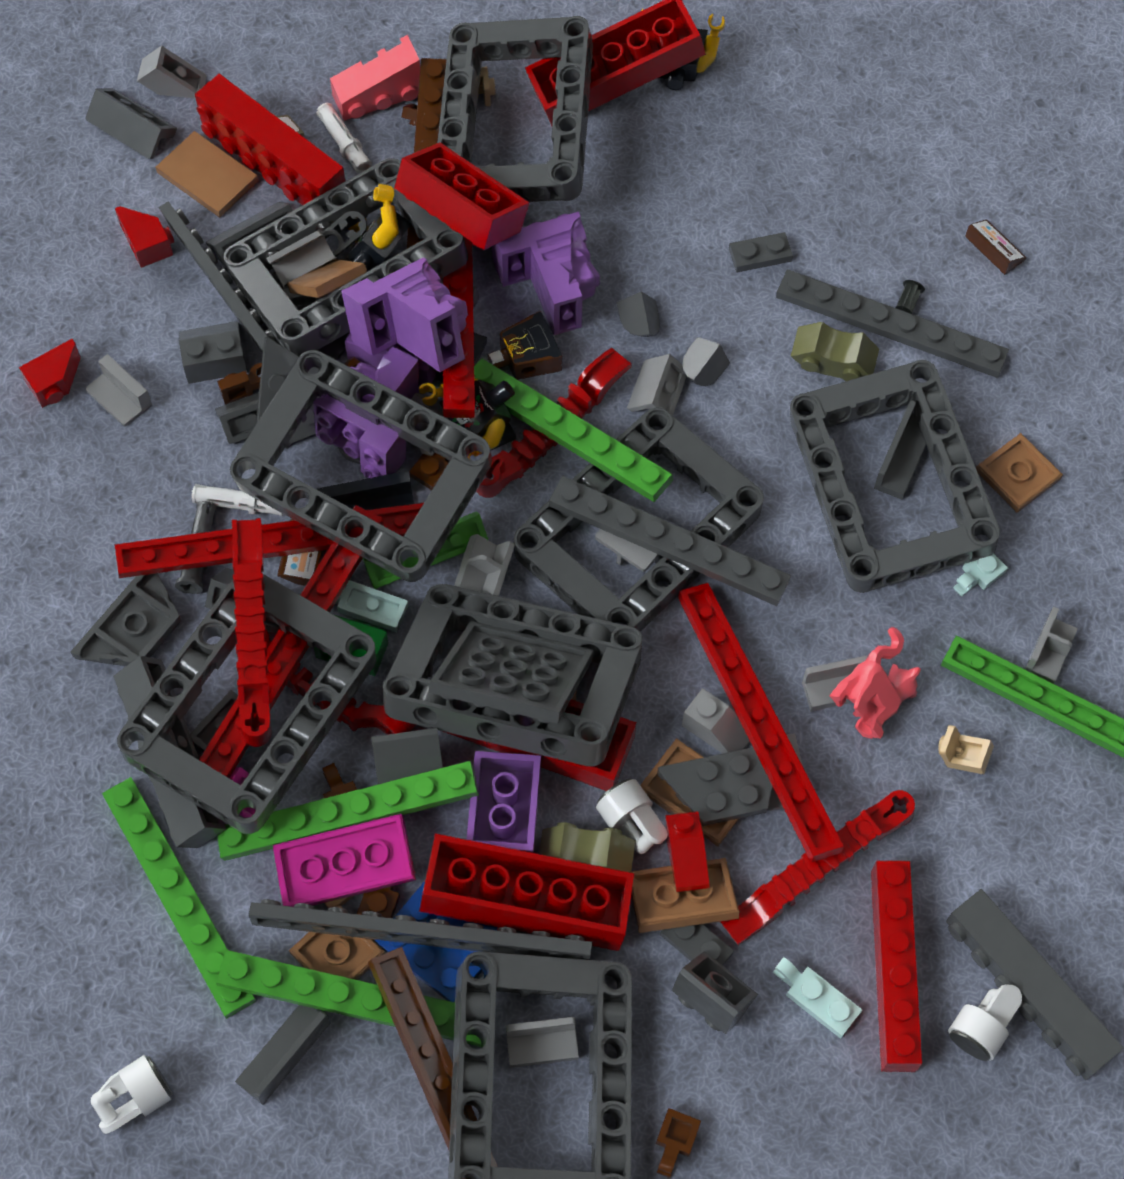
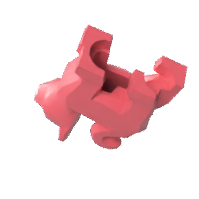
[829,627,921,739]

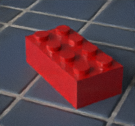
[394,142,530,250]

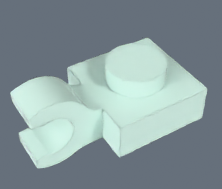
[953,553,1008,596]

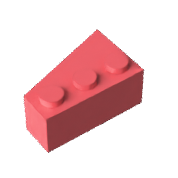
[330,34,420,121]

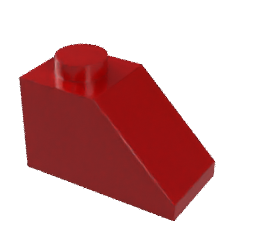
[115,206,175,268]
[19,339,81,408]
[665,811,710,892]

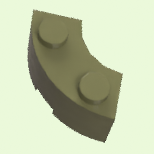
[791,322,879,381]
[539,822,635,873]

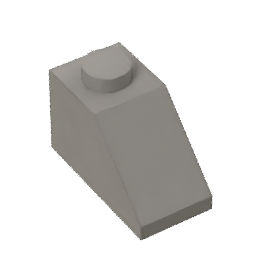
[137,46,207,99]
[682,688,750,754]

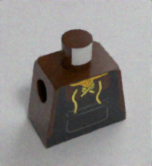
[488,311,563,380]

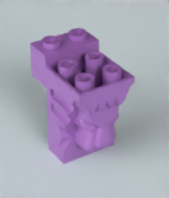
[491,212,600,335]
[341,257,468,372]
[313,346,419,478]

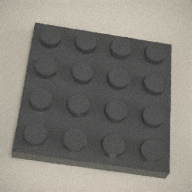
[429,621,594,724]

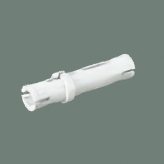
[316,103,372,174]
[192,484,284,516]

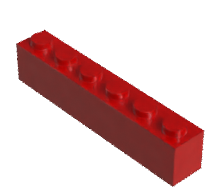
[871,860,922,1072]

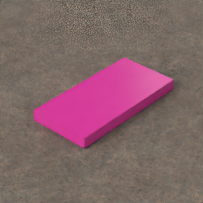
[273,814,416,907]

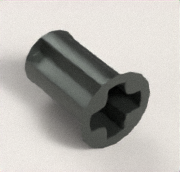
[896,280,925,314]

